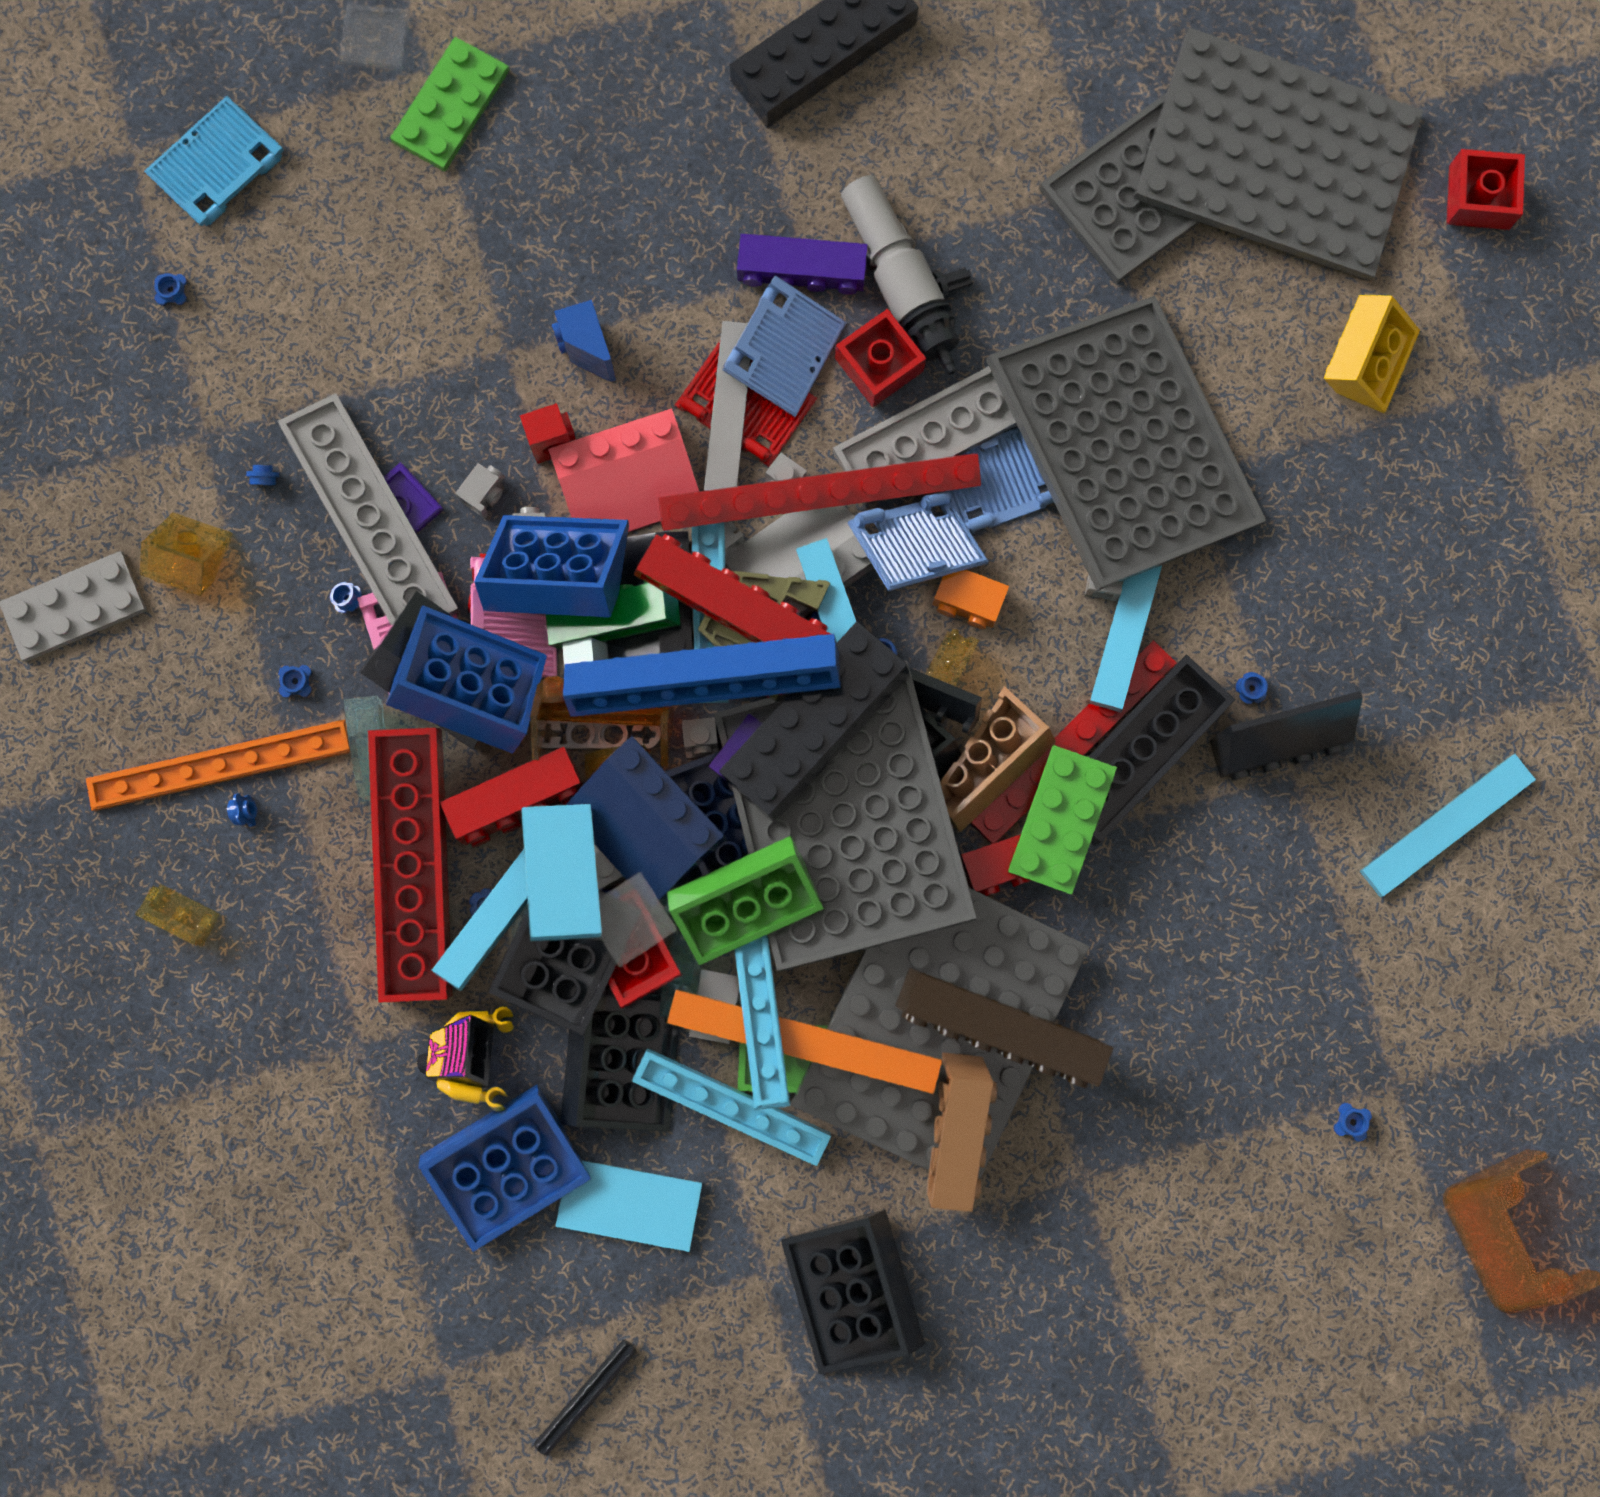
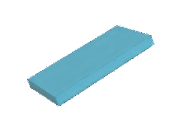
[522,804,602,941]
[555,1160,702,1252]

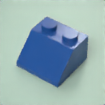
[552,300,616,382]

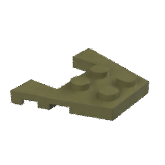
[698,570,830,701]

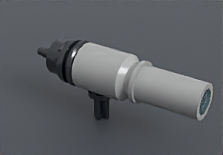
[841,175,973,375]

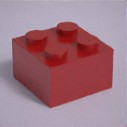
[1447,149,1525,230]
[835,308,926,407]

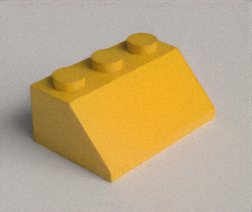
[1323,295,1420,413]

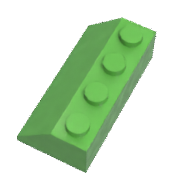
[667,836,824,965]

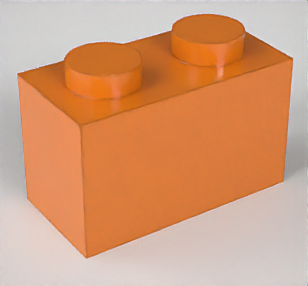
[932,570,1009,629]

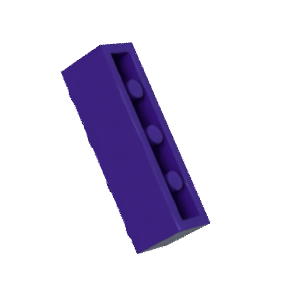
[737,233,867,295]

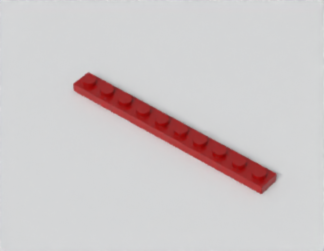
[658,453,981,531]

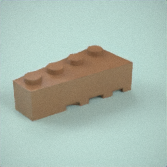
[940,686,1056,832]
[927,1052,997,1212]

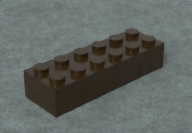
[895,968,1114,1089]

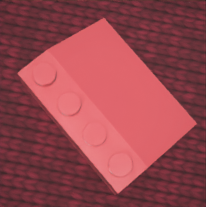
[548,408,699,533]

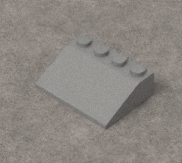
[725,505,874,618]

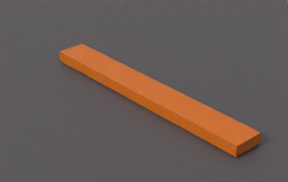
[86,719,353,811]
[667,989,942,1094]

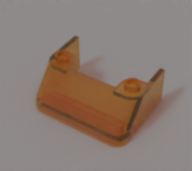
[530,676,674,767]
[1443,1149,1600,1314]

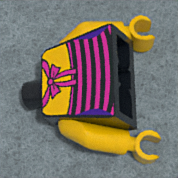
[417,1006,514,1112]

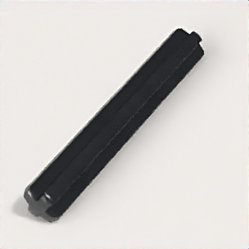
[534,1339,636,1456]

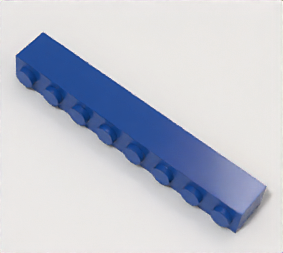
[563,634,840,717]

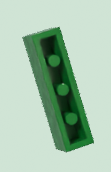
[545,581,681,650]

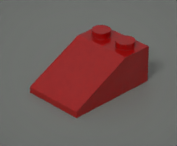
[608,888,682,1009]

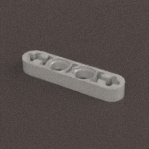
[532,719,662,751]

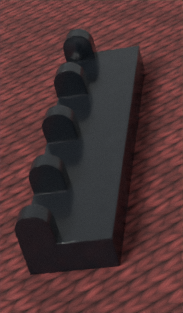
[909,668,982,735]

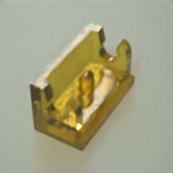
[925,629,979,686]
[135,884,220,947]

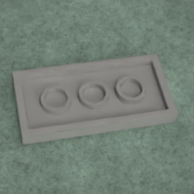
[0,551,147,662]

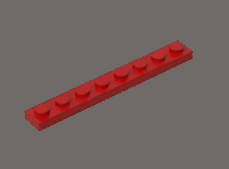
[970,640,1176,844]

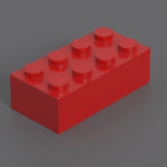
[440,747,584,848]

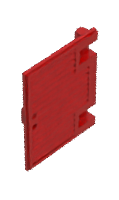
[674,341,817,467]

